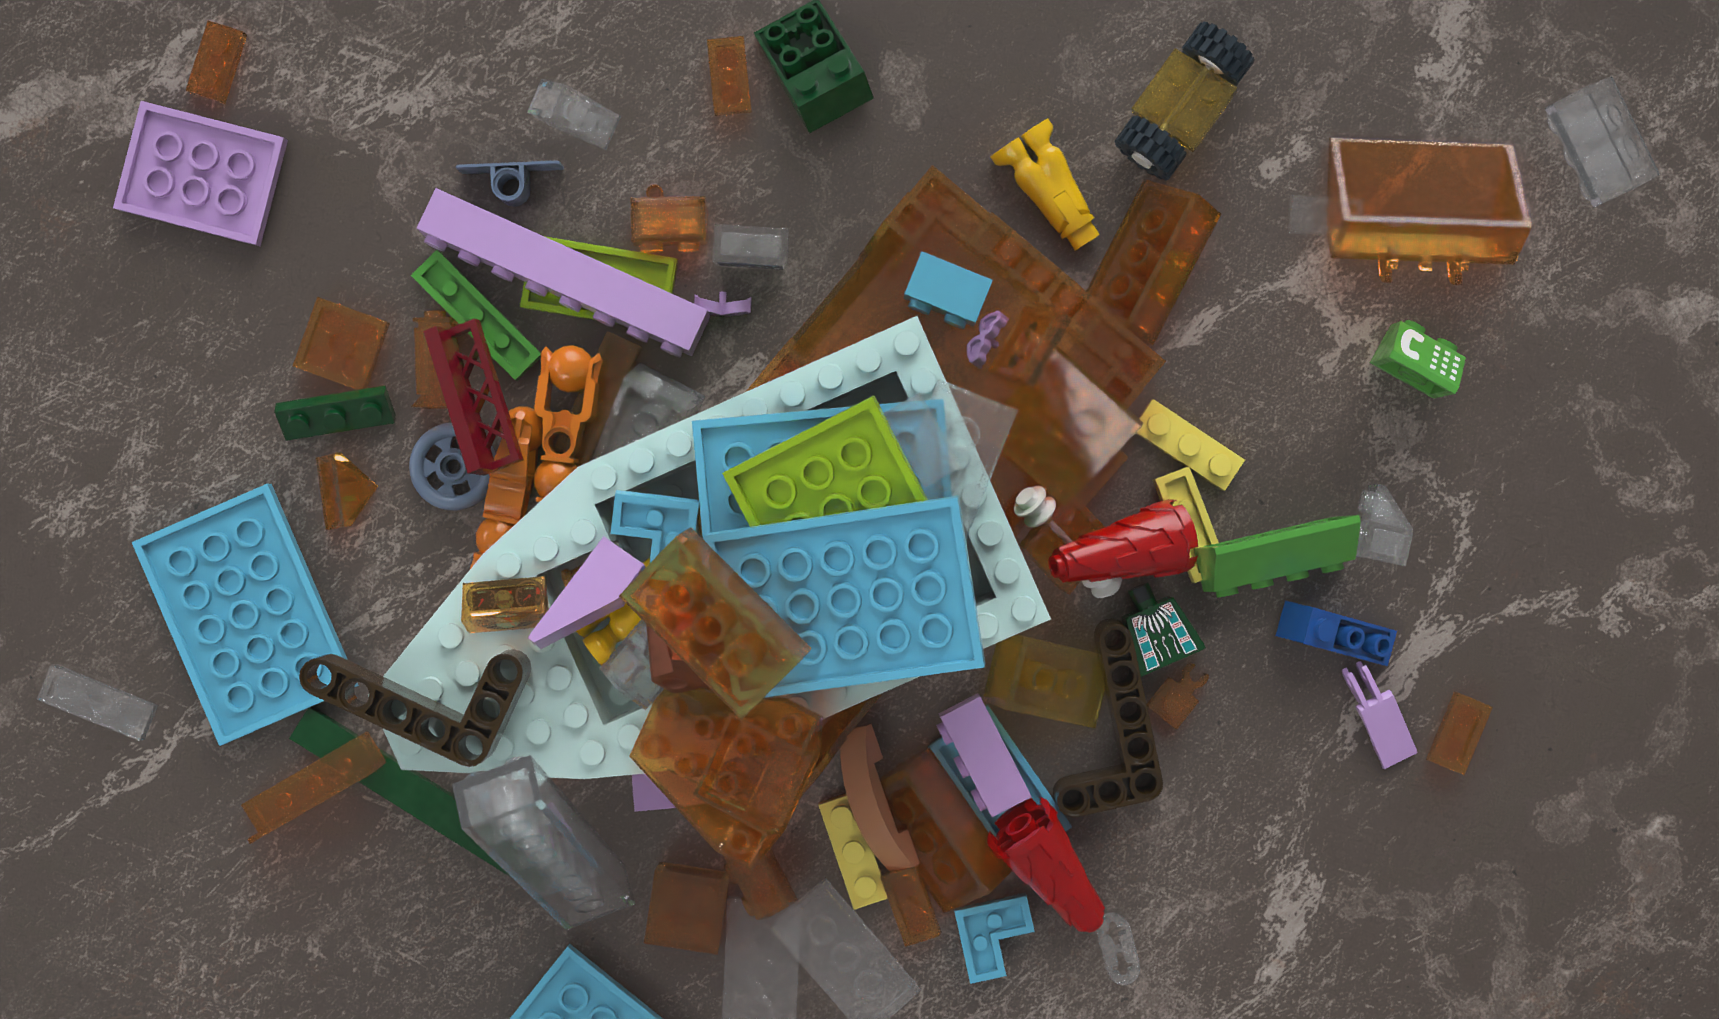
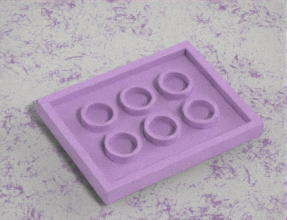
[113,101,288,247]

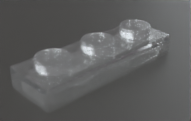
[37,664,158,741]

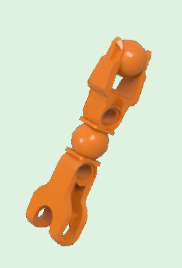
[534,345,603,502]
[470,406,543,569]

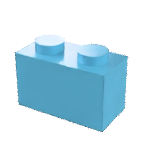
[903,251,993,329]

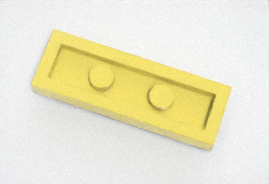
[1131,399,1245,491]
[1152,466,1219,583]
[818,794,889,910]

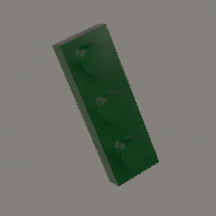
[274,385,396,441]

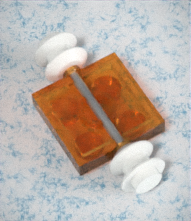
[1014,486,1122,598]

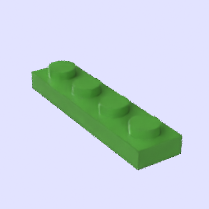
[411,250,541,381]

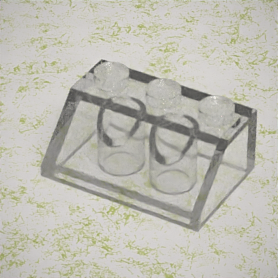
[1545,76,1660,208]

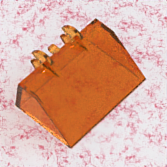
[1326,138,1532,285]

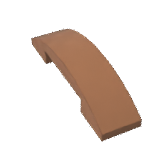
[840,724,920,871]

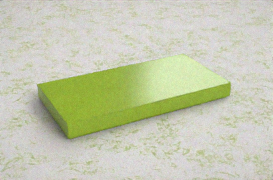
[520,236,678,324]

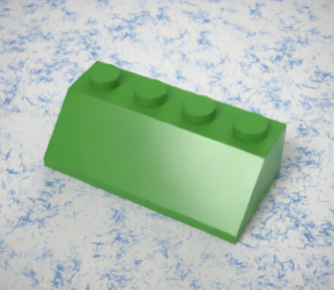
[1194,515,1361,598]

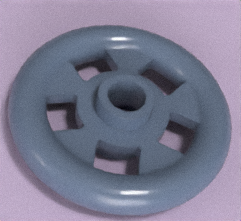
[409,422,496,511]

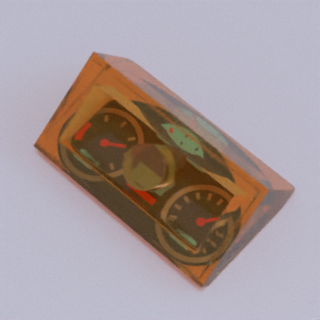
[461,576,549,633]

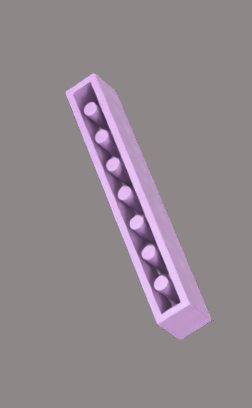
[417,188,710,358]

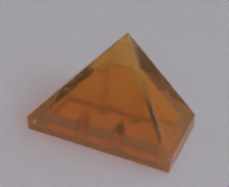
[316,453,378,530]

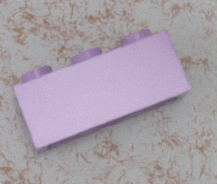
[936,693,1032,817]

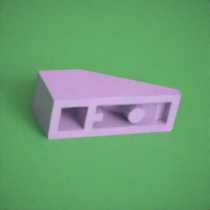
[528,536,648,649]

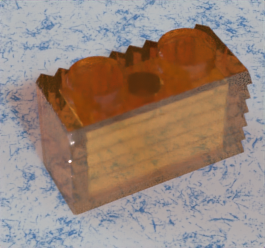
[630,196,708,253]

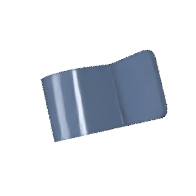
[456,161,564,207]

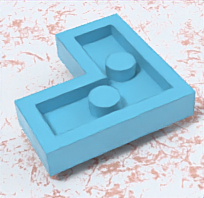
[611,490,699,584]
[954,893,1035,984]

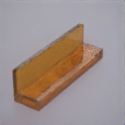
[241,731,386,844]

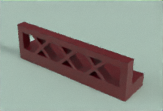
[423,318,524,476]

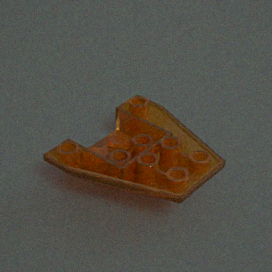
[629,687,823,870]

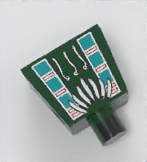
[1121,582,1206,677]

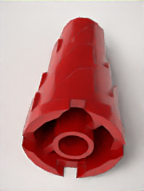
[1048,499,1199,583]
[987,797,1105,933]

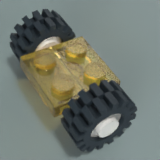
[1114,22,1255,181]

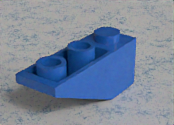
[1275,600,1397,666]

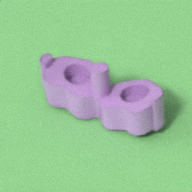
[694,292,751,317]
[967,311,1009,369]

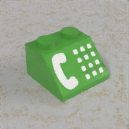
[1370,320,1466,399]

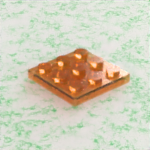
[980,346,1143,506]

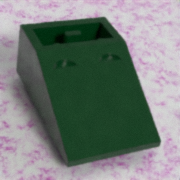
[754,0,874,134]

